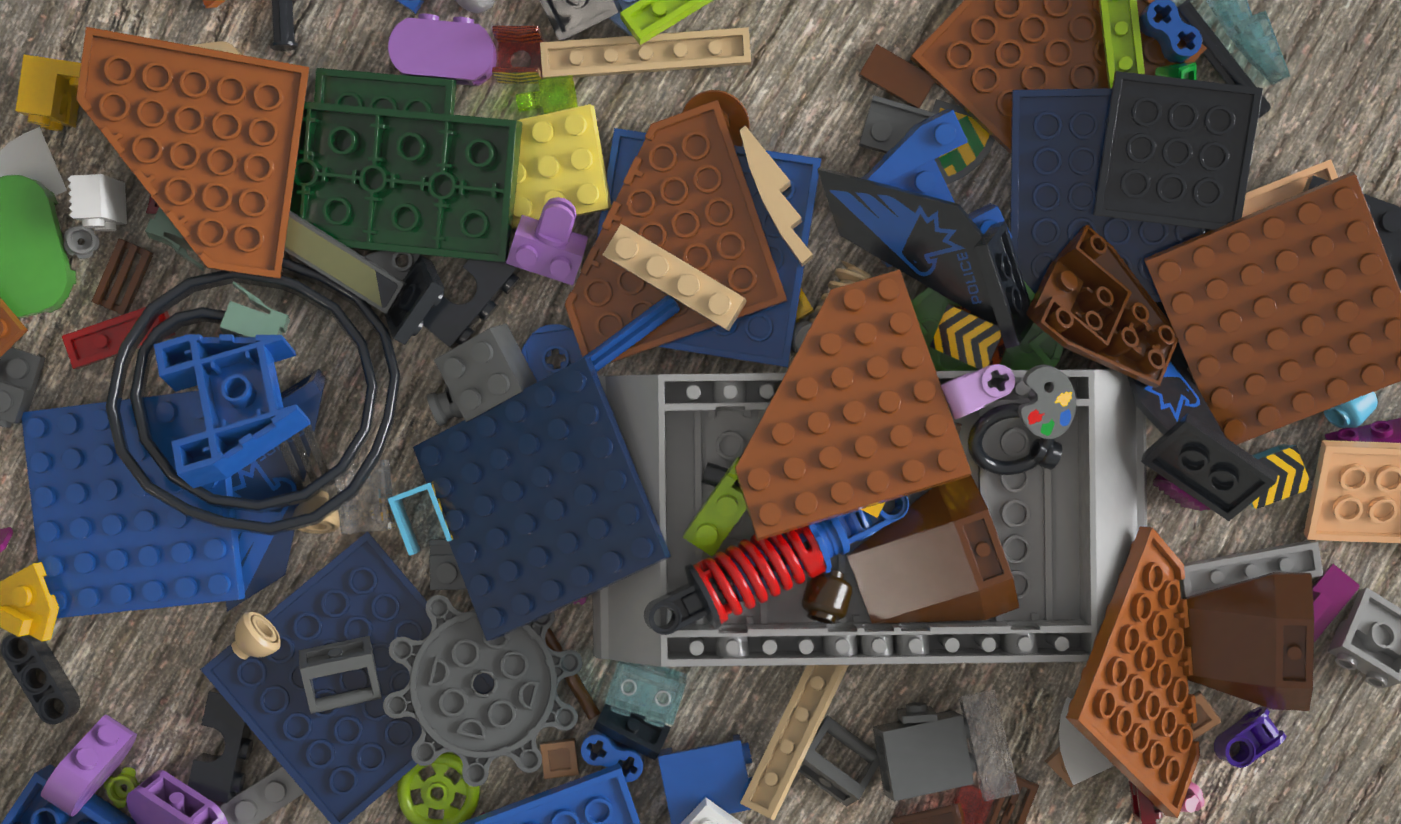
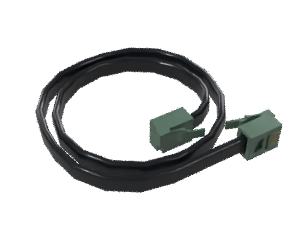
[106,207,401,536]

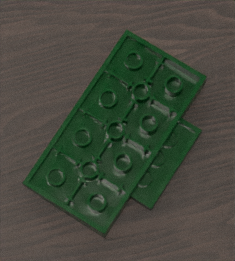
[290,68,522,262]

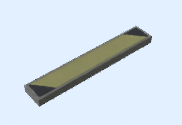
[284,211,407,314]

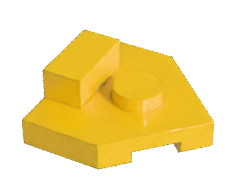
[0,562,59,642]

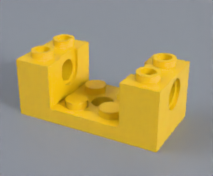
[15,54,81,132]

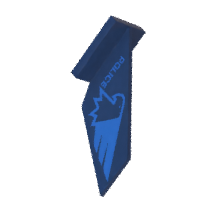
[226,369,327,612]

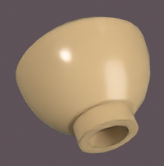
[292,491,341,534]
[231,611,281,660]

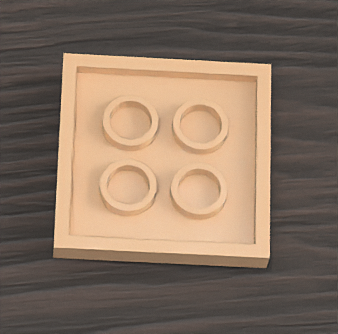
[1304,440,1401,543]

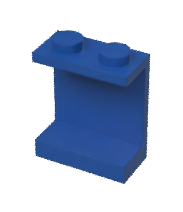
[658,734,753,824]

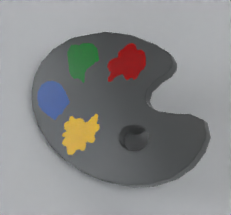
[1018,364,1076,439]

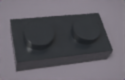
[593,695,671,760]

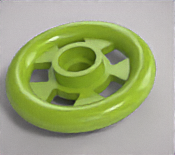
[397,752,480,824]

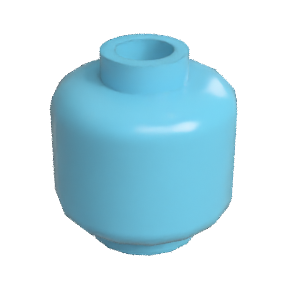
[1324,392,1378,428]

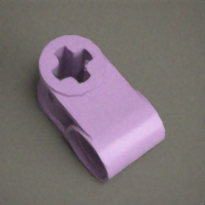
[940,364,1015,420]

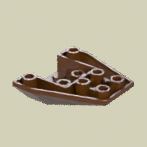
[1026,224,1179,388]
[847,475,1019,624]
[1183,572,1314,711]

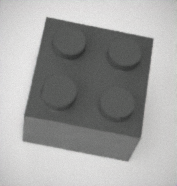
[434,323,537,422]

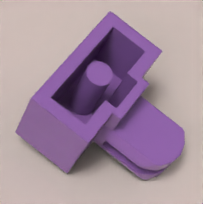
[506,197,588,286]

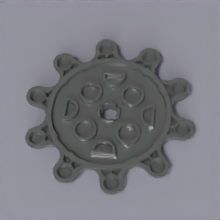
[383,595,583,787]

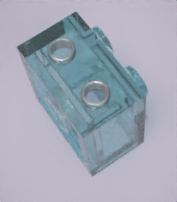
[605,661,686,727]

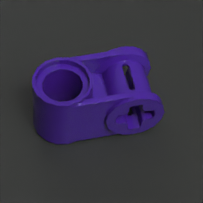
[1214,706,1286,768]

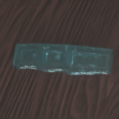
[1206,0,1290,85]

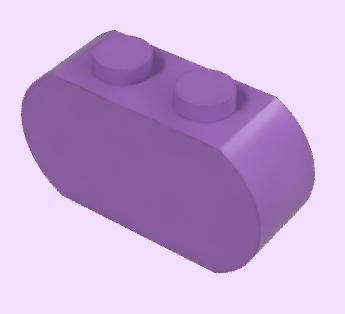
[388,13,497,86]
[41,715,137,817]
[126,770,228,824]

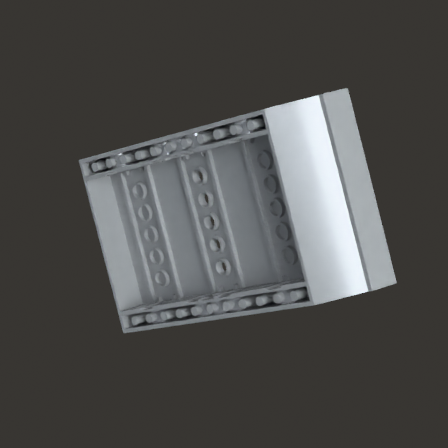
[592,369,1147,667]

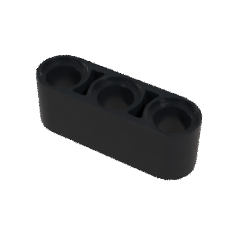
[1,634,80,725]

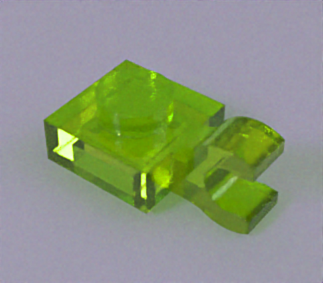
[516,75,578,114]

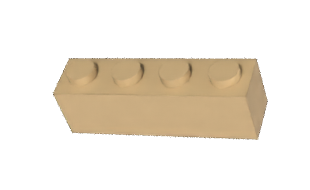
[603,224,747,331]

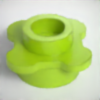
[104,767,140,808]

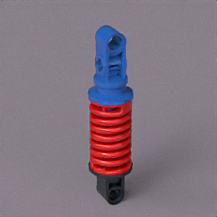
[644,496,909,635]

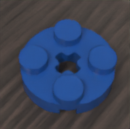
[521,324,583,382]

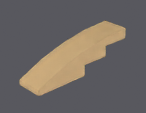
[740,126,813,267]

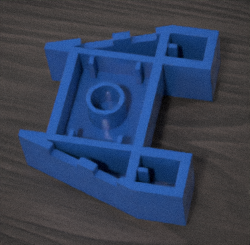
[862,109,1013,267]
[154,334,311,488]

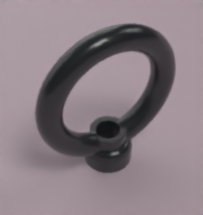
[968,403,1062,475]

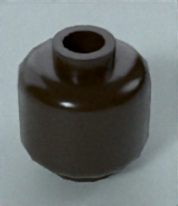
[801,569,853,624]

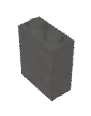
[873,710,976,802]

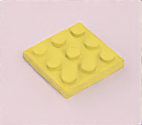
[511,104,612,229]

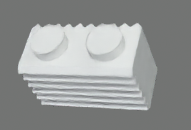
[68,174,127,231]

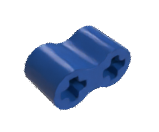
[1139,0,1202,63]
[581,729,644,782]

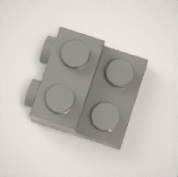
[1328,588,1401,688]

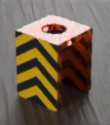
[492,26,544,84]
[929,304,1007,369]

